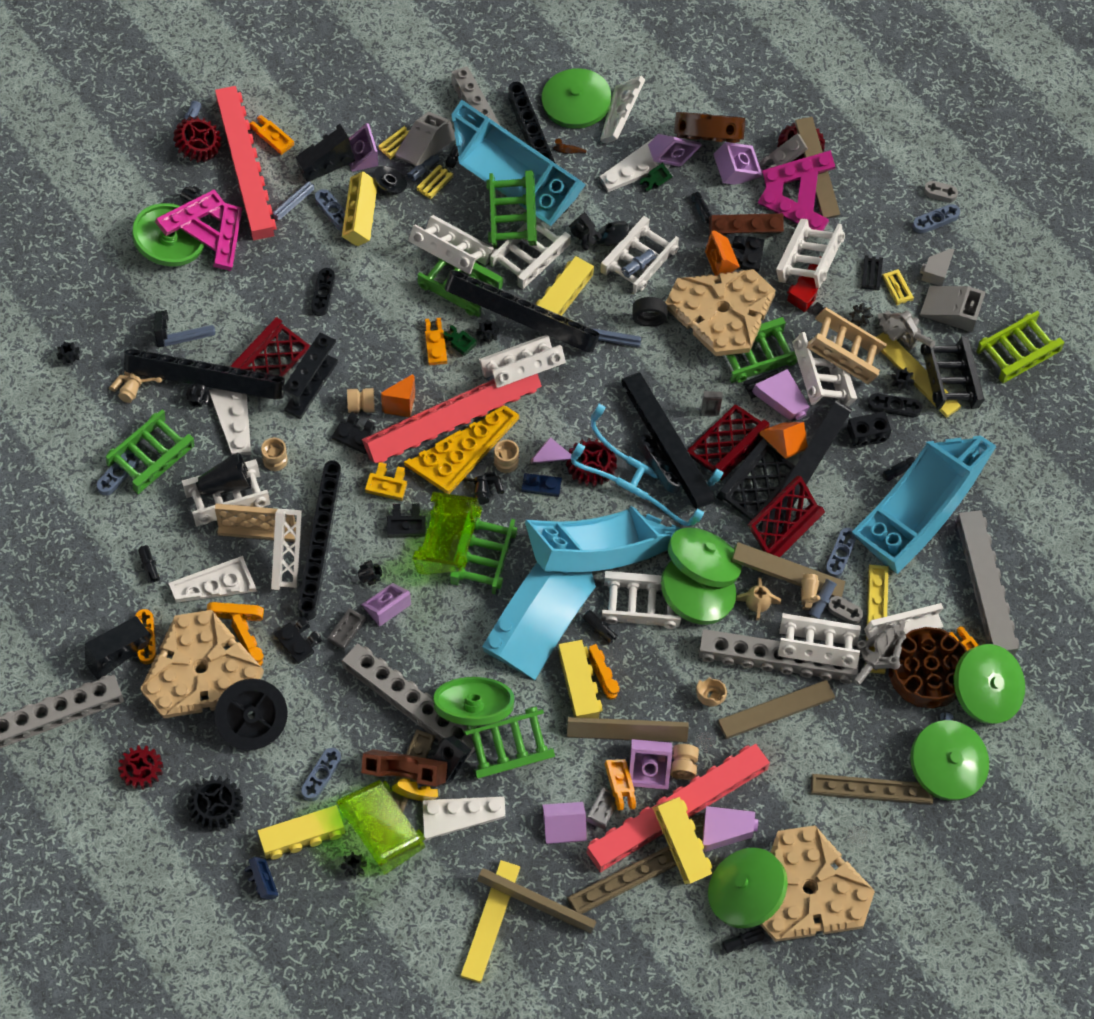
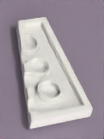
[600,76,645,143]
[599,138,670,192]
[209,389,251,455]
[169,556,257,603]
[423,797,505,841]

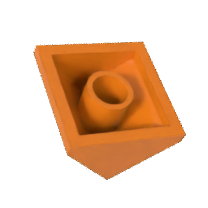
[705,231,740,276]
[381,374,415,417]
[759,422,808,459]

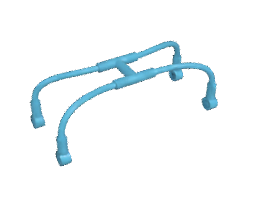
[571,404,723,526]

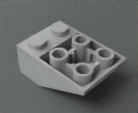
[395,112,455,166]
[920,286,985,332]

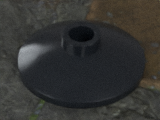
[373,166,407,193]
[595,221,630,246]

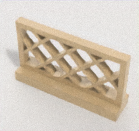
[215,504,296,542]

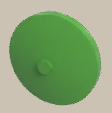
[542,68,611,129]
[132,203,205,266]
[668,528,742,587]
[661,560,736,625]
[954,644,1025,724]
[434,677,514,726]
[910,720,989,801]
[708,848,788,929]

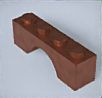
[709,213,784,234]
[361,749,447,787]

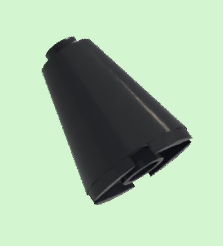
[196,452,252,495]

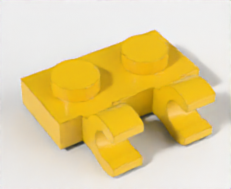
[365,462,407,501]

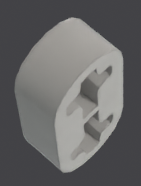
[924,181,958,202]
[827,596,863,624]

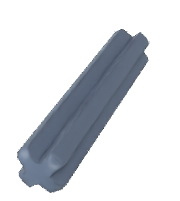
[272,181,314,220]
[165,325,216,346]
[591,328,641,347]

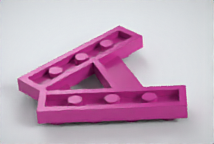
[758,150,836,231]
[155,190,242,271]

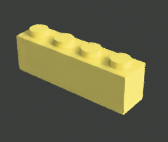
[342,171,378,246]
[535,256,594,316]
[558,640,602,718]
[653,797,712,884]
[257,805,345,860]

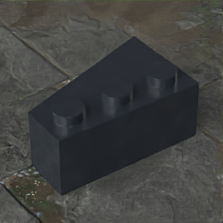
[295,124,355,182]
[85,616,149,681]

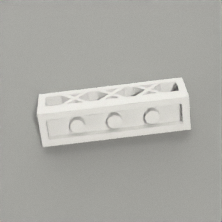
[271,509,302,590]
[864,603,943,647]

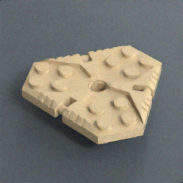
[666,269,776,356]
[141,610,264,718]
[760,825,875,942]

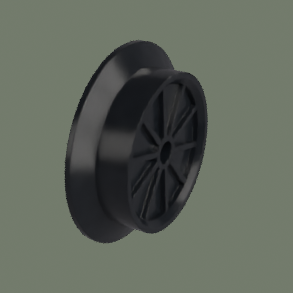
[214,678,288,750]

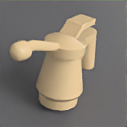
[109,371,162,403]
[801,574,820,610]

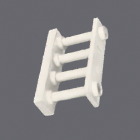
[408,215,494,274]
[600,216,679,295]
[490,217,571,289]
[776,219,845,288]
[792,332,857,407]
[479,335,566,388]
[182,459,271,526]
[601,571,681,629]
[778,613,861,669]

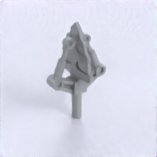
[878,310,935,351]
[853,621,906,685]

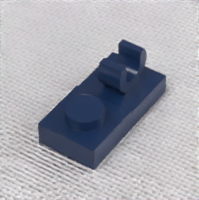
[521,473,562,497]
[244,857,279,900]

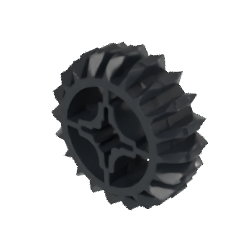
[187,776,243,831]

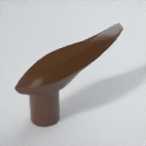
[553,138,587,154]

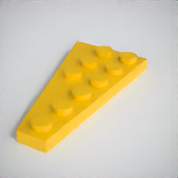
[404,405,519,495]

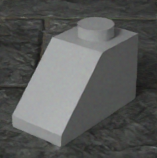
[920,249,954,286]

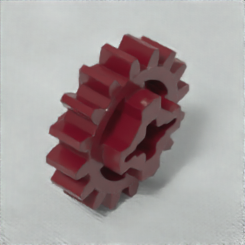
[118,745,163,790]

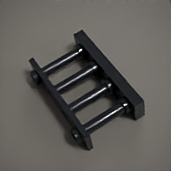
[282,333,338,419]
[920,337,985,410]

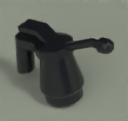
[463,472,504,505]

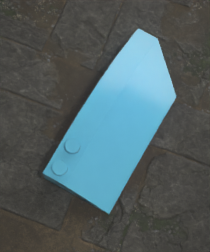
[451,99,586,226]
[852,435,996,574]
[525,506,680,573]
[482,562,596,680]

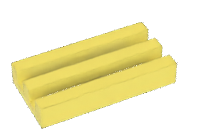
[378,126,410,159]
[417,165,453,200]
[882,269,914,305]

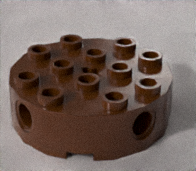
[674,112,745,143]
[889,627,967,709]

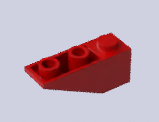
[787,256,822,312]

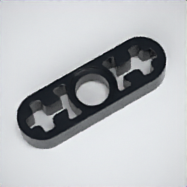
[311,268,335,316]
[868,393,922,418]

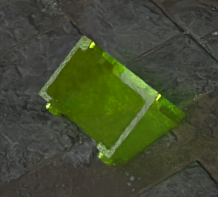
[412,492,482,575]
[336,779,426,875]

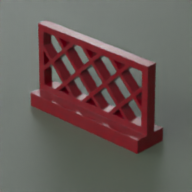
[230,317,310,398]
[687,404,770,481]
[747,476,825,557]

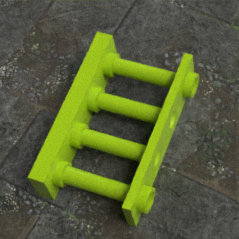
[976,311,1065,384]

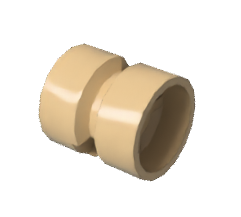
[347,388,375,413]
[261,437,288,471]
[494,440,519,473]
[670,744,699,780]

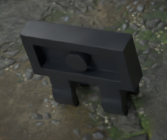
[569,212,602,250]
[732,236,765,272]
[332,412,376,454]
[387,503,426,537]
[274,617,322,664]

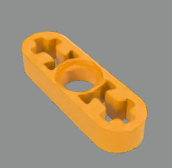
[206,602,264,621]
[135,609,156,664]

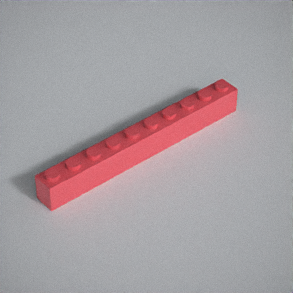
[215,86,277,241]
[362,374,542,464]
[587,744,770,873]

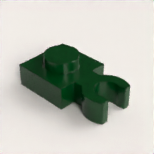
[639,162,673,192]
[443,325,477,356]

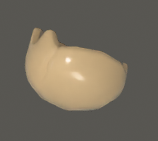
[696,677,727,707]

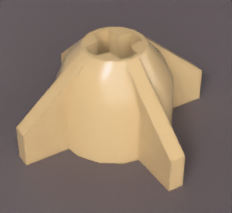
[736,577,781,620]

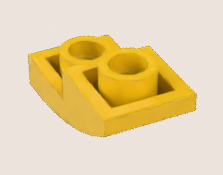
[392,779,438,801]

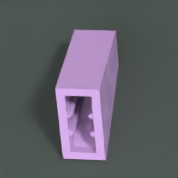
[752,369,810,420]
[702,806,758,852]

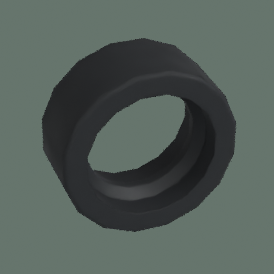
[632,297,667,327]

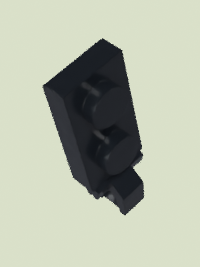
[154,310,169,348]

